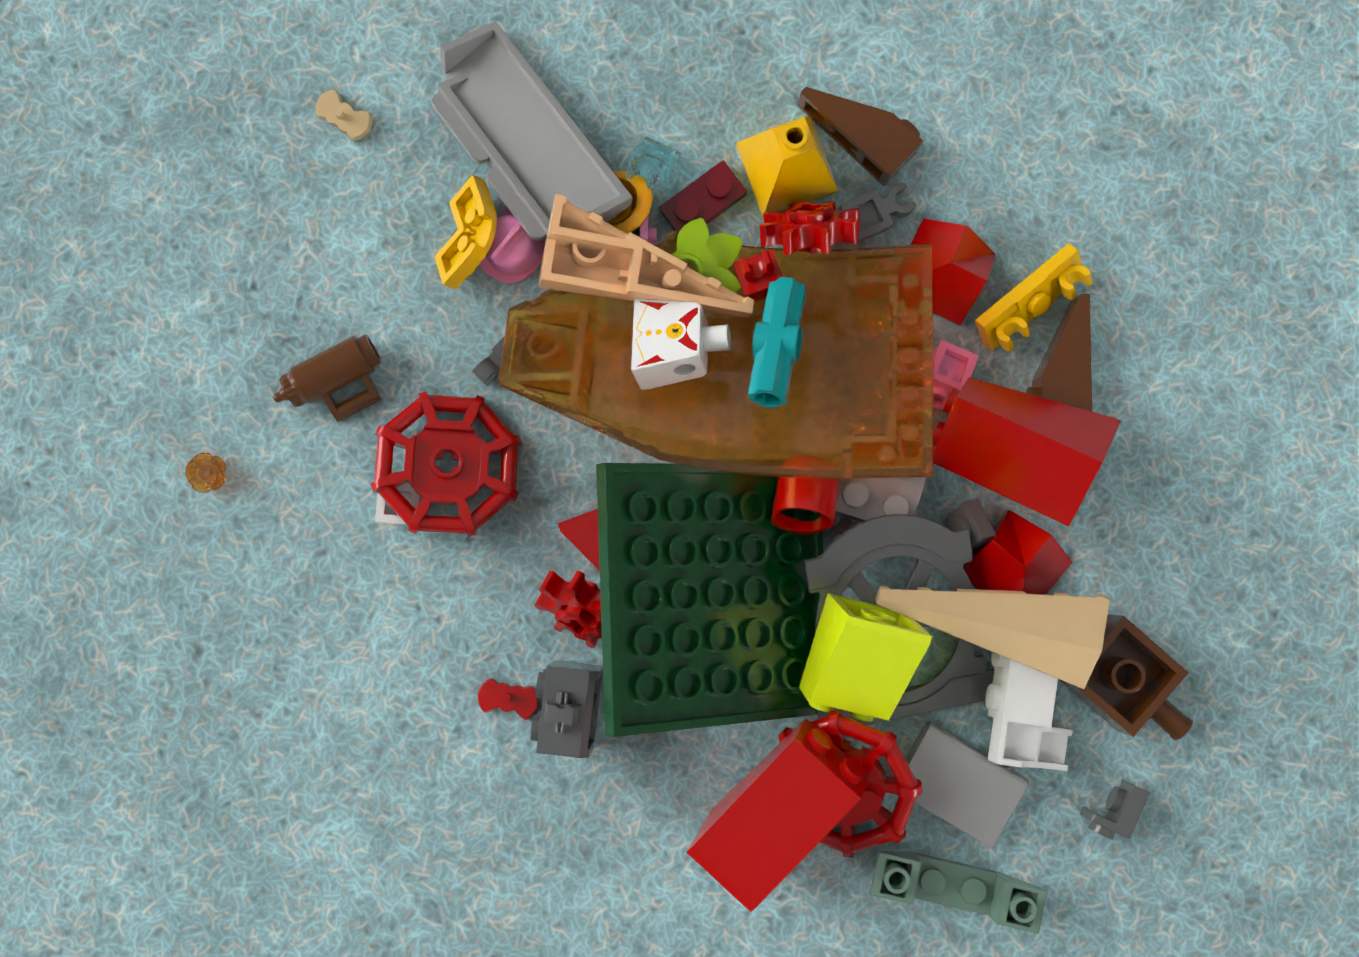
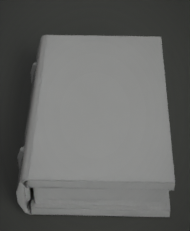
[905,721,1029,849]

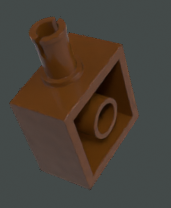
[1058,614,1193,740]

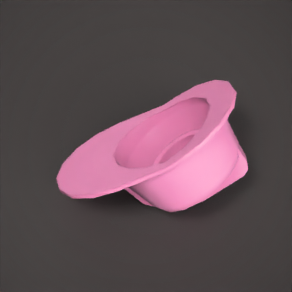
[480,206,546,283]

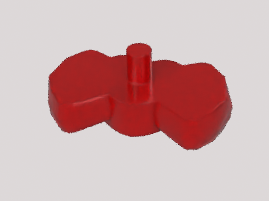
[477,678,540,720]

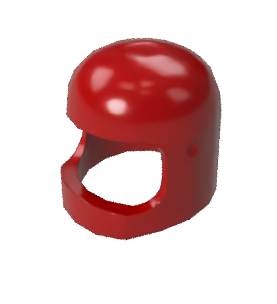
[771,458,839,534]

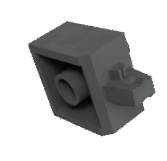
[530,660,603,758]

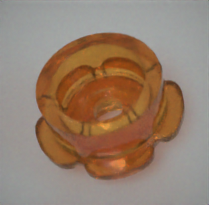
[185,453,226,493]

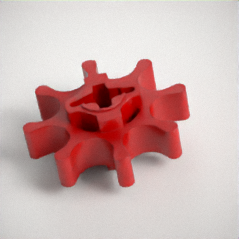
[759,201,860,255]
[534,571,602,648]

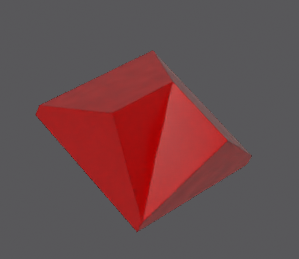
[887,218,996,326]
[963,510,1073,595]

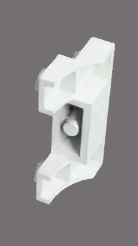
[985,652,1073,772]

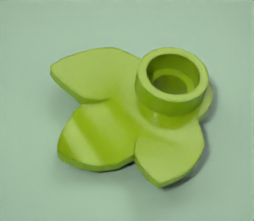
[672,218,742,292]

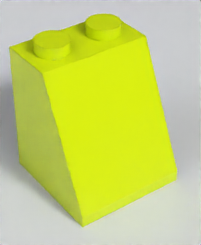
[799,593,933,722]

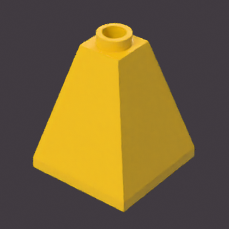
[736,117,838,218]

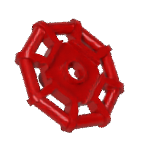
[371,391,522,537]
[778,710,923,858]

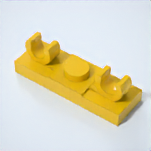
[975,243,1093,351]

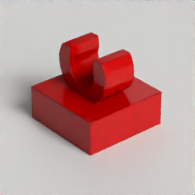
[733,249,783,302]

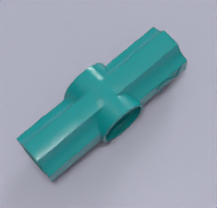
[748,277,806,409]

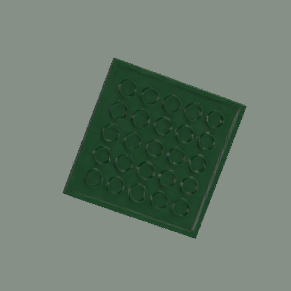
[596,463,824,737]

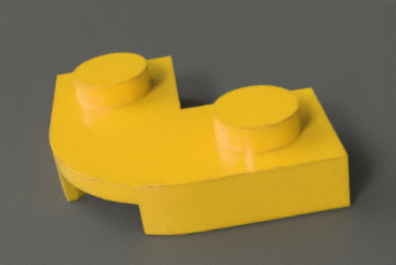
[434,175,497,290]

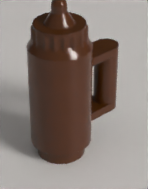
[273,334,382,422]

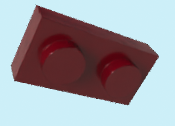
[659,160,747,235]

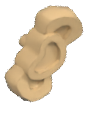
[315,89,373,141]

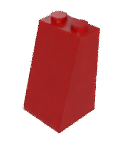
[929,377,1121,527]
[686,718,870,912]

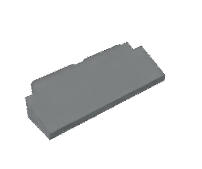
[432,21,633,241]

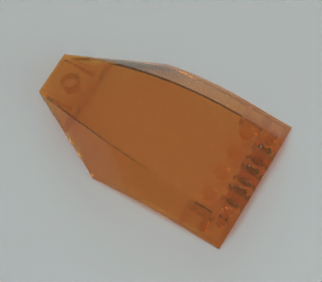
[498,230,934,479]

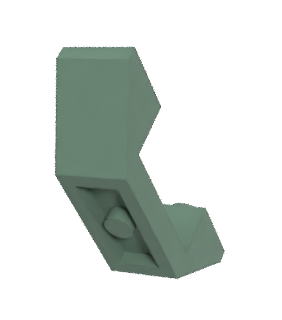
[870,851,1047,934]

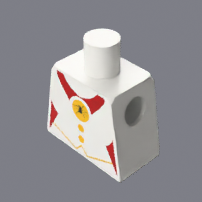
[631,299,731,390]

